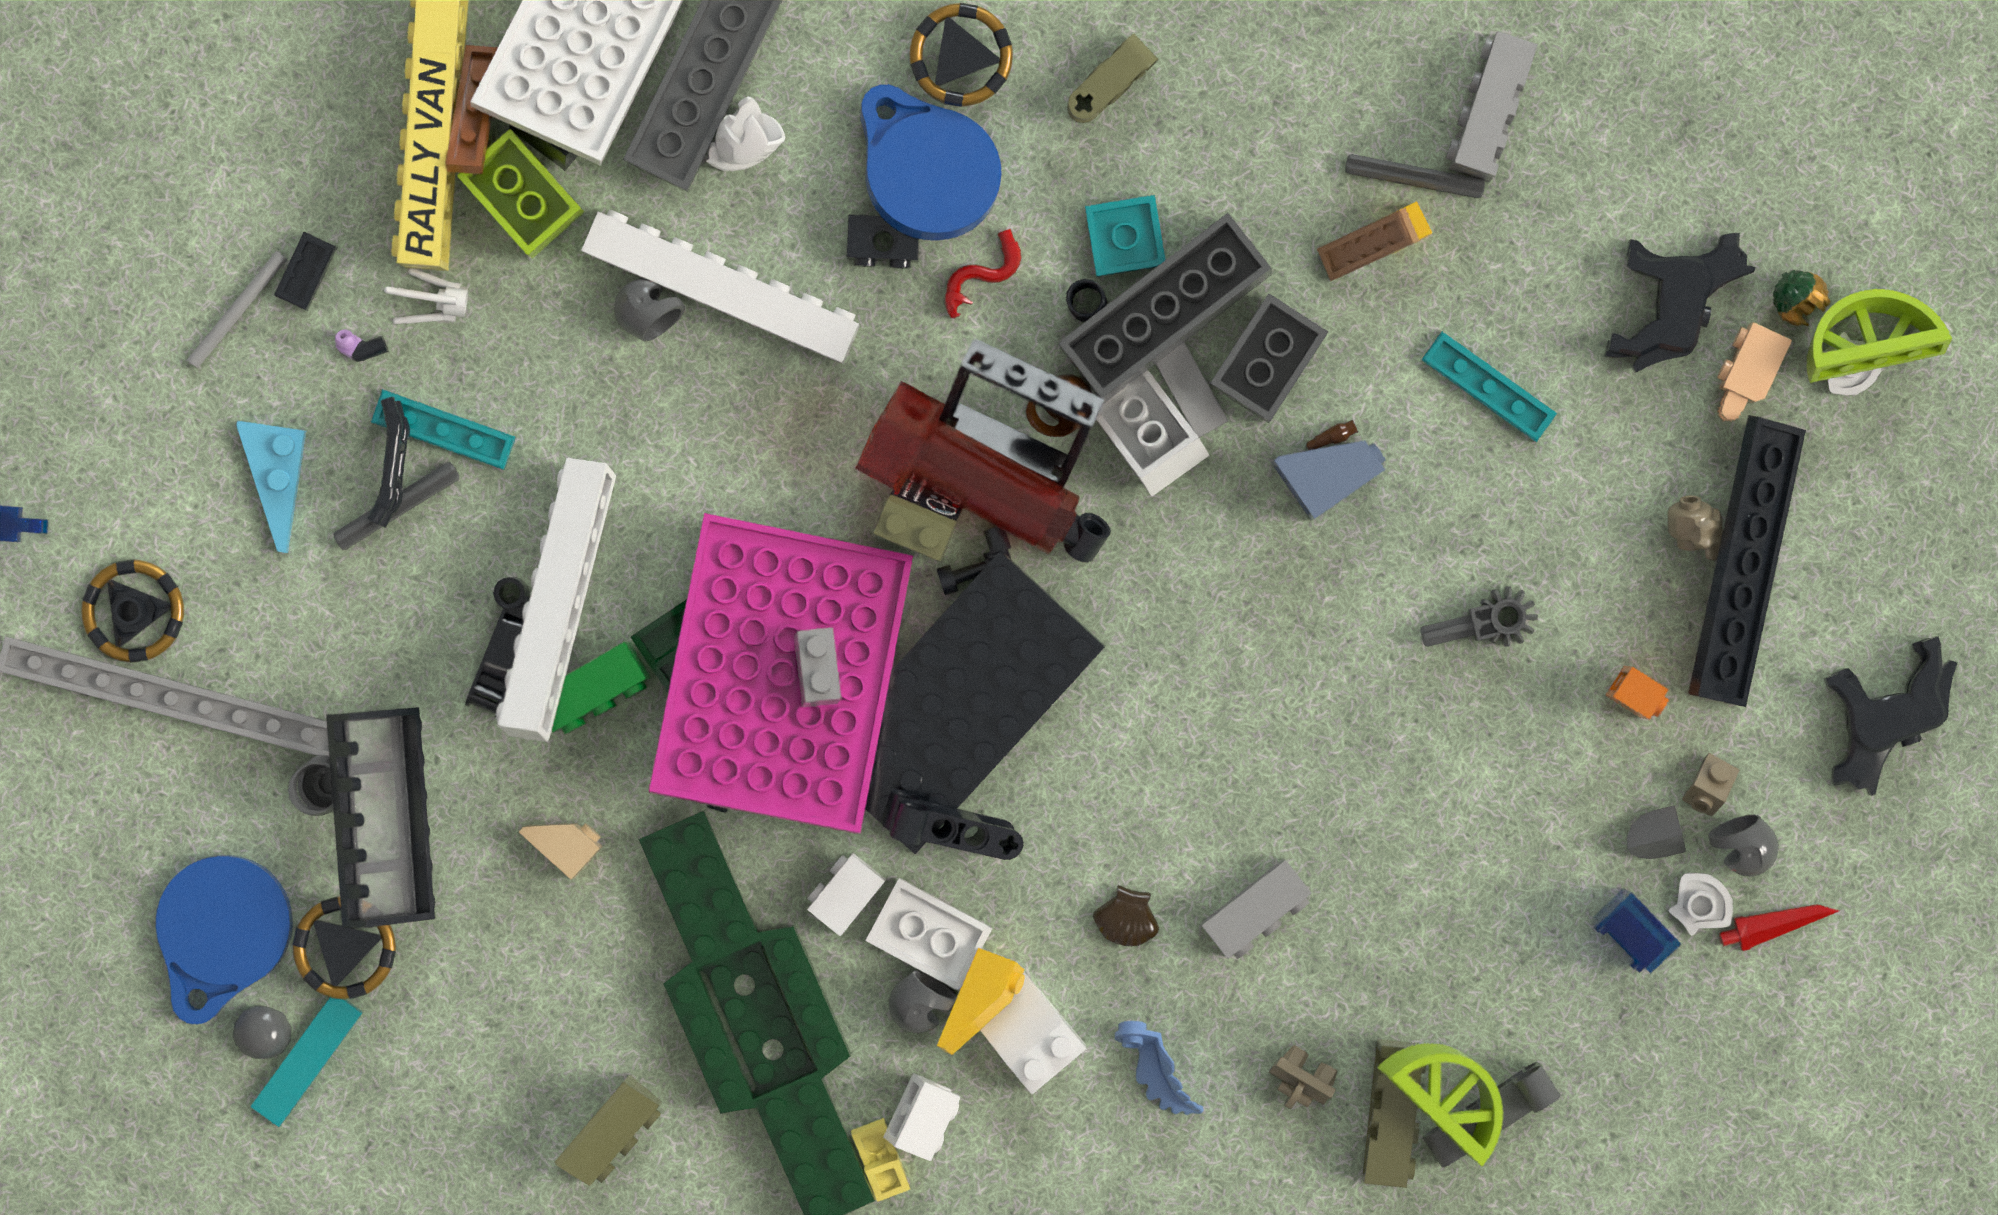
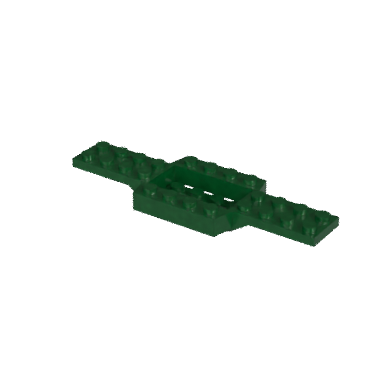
[638,810,876,1215]

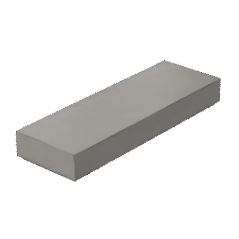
[1156,343,1228,438]

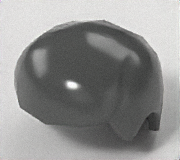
[233,1006,292,1059]

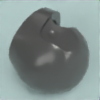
[614,279,685,342]
[288,755,354,816]
[1708,814,1779,877]
[889,970,958,1034]

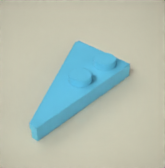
[236,421,306,553]

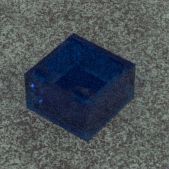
[1593,888,1681,974]

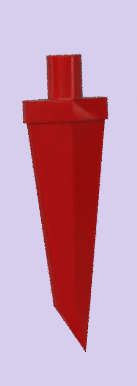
[1719,904,1840,952]

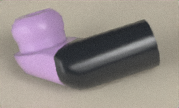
[335,329,388,362]

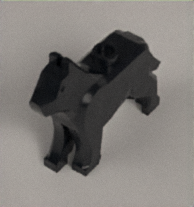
[1604,233,1756,373]
[1824,636,1958,796]

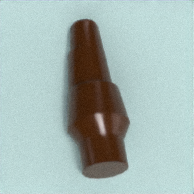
[1306,420,1358,451]

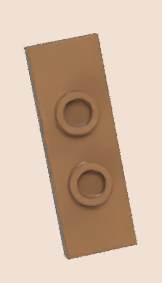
[1317,208,1419,281]

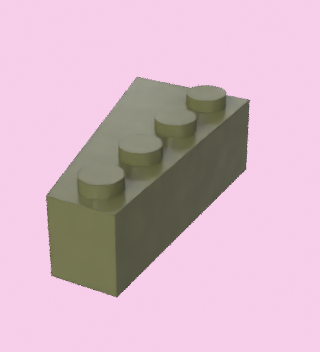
[1362,1039,1426,1188]

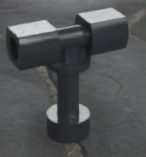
[936,524,1011,596]

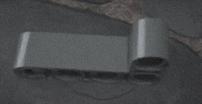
[1423,1062,1561,1168]

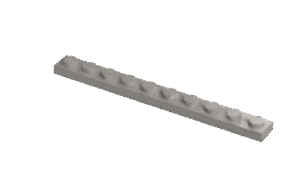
[0,636,329,756]

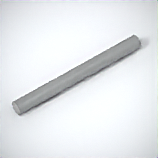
[187,250,287,368]

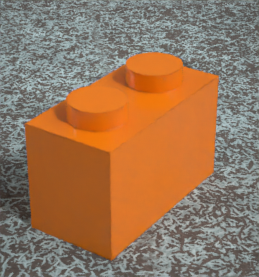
[1605,666,1669,720]

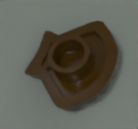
[1093,885,1159,947]

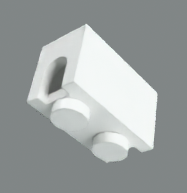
[807,853,886,936]
[883,1073,961,1161]

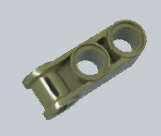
[1067,33,1159,124]

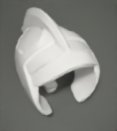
[705,97,785,171]

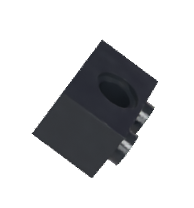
[847,214,920,269]

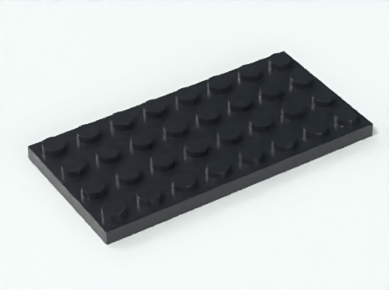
[865,551,1105,854]

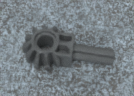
[1420,586,1538,647]

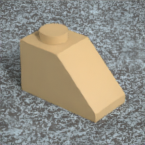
[519,823,603,880]

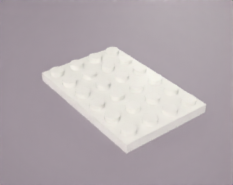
[471,0,683,165]

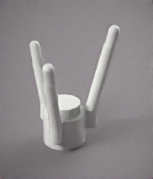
[384,268,468,324]

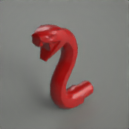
[945,229,1022,319]

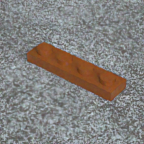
[446,45,498,174]

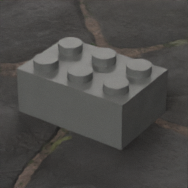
[1209,293,1328,423]

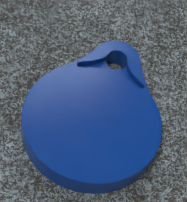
[860,84,1002,241]
[156,855,293,1025]

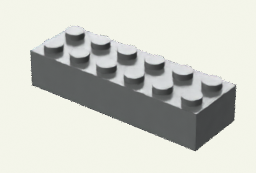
[1058,213,1272,404]

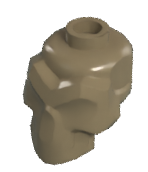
[1668,495,1723,561]

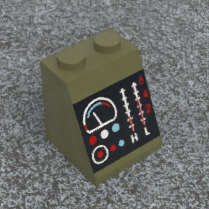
[873,470,968,562]

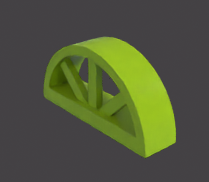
[1806,289,1952,383]
[1377,1043,1503,1166]

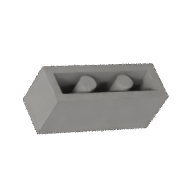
[1201,858,1312,959]

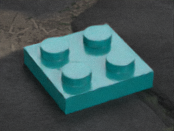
[1085,195,1166,277]

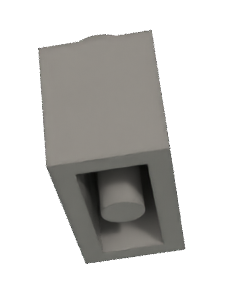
[794,627,841,708]

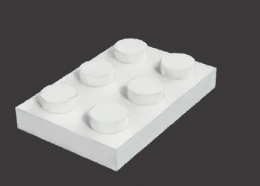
[865,878,992,991]

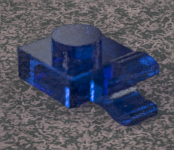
[0,506,49,542]

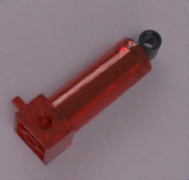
[855,381,1111,563]

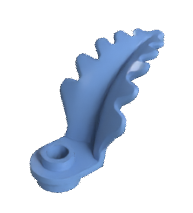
[1115,1021,1204,1115]

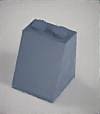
[1271,440,1386,520]

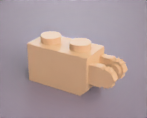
[1717,322,1792,422]

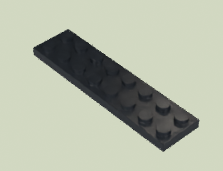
[1688,415,1806,707]

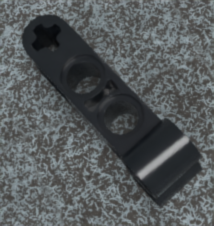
[465,577,531,718]
[881,789,1024,860]

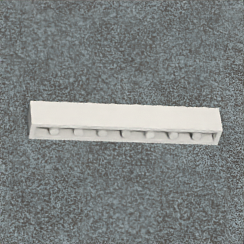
[581,209,860,364]
[496,458,616,742]

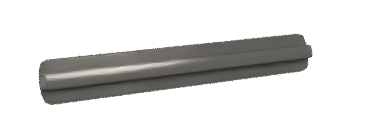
[1345,154,1485,198]
[333,462,460,550]

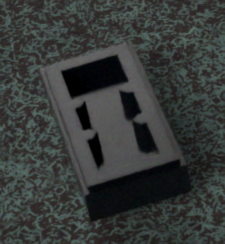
[274,232,338,311]

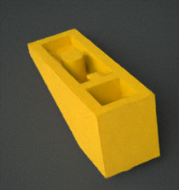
[937,947,1025,1055]

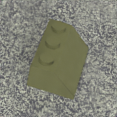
[554,1075,662,1186]

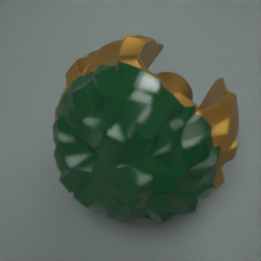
[1773,270,1831,326]

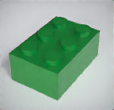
[551,641,651,735]

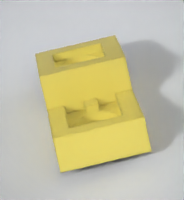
[851,1118,910,1202]

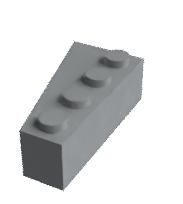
[1446,31,1538,182]

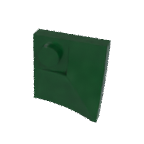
[631,599,687,692]

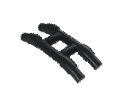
[367,397,410,528]

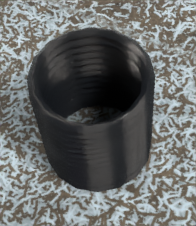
[1066,279,1108,322]

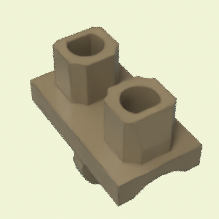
[1268,1045,1338,1109]

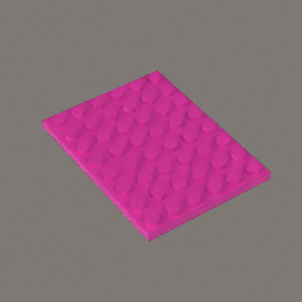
[648,513,913,834]

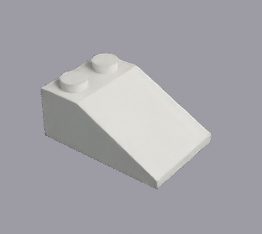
[1096,370,1210,496]
[980,971,1087,1094]

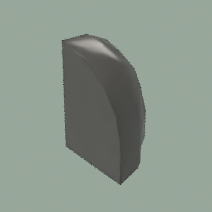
[1627,805,1686,859]

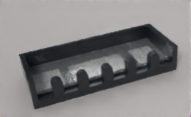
[326,707,435,928]

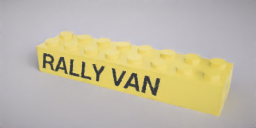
[392,0,469,271]

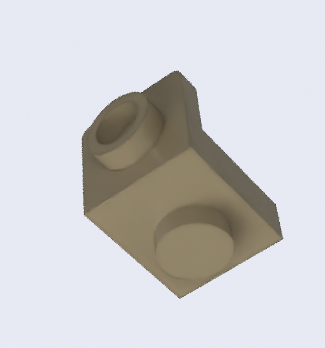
[1682,753,1740,816]

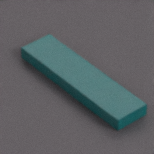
[1421,331,1557,442]
[371,389,516,470]
[250,998,363,1127]

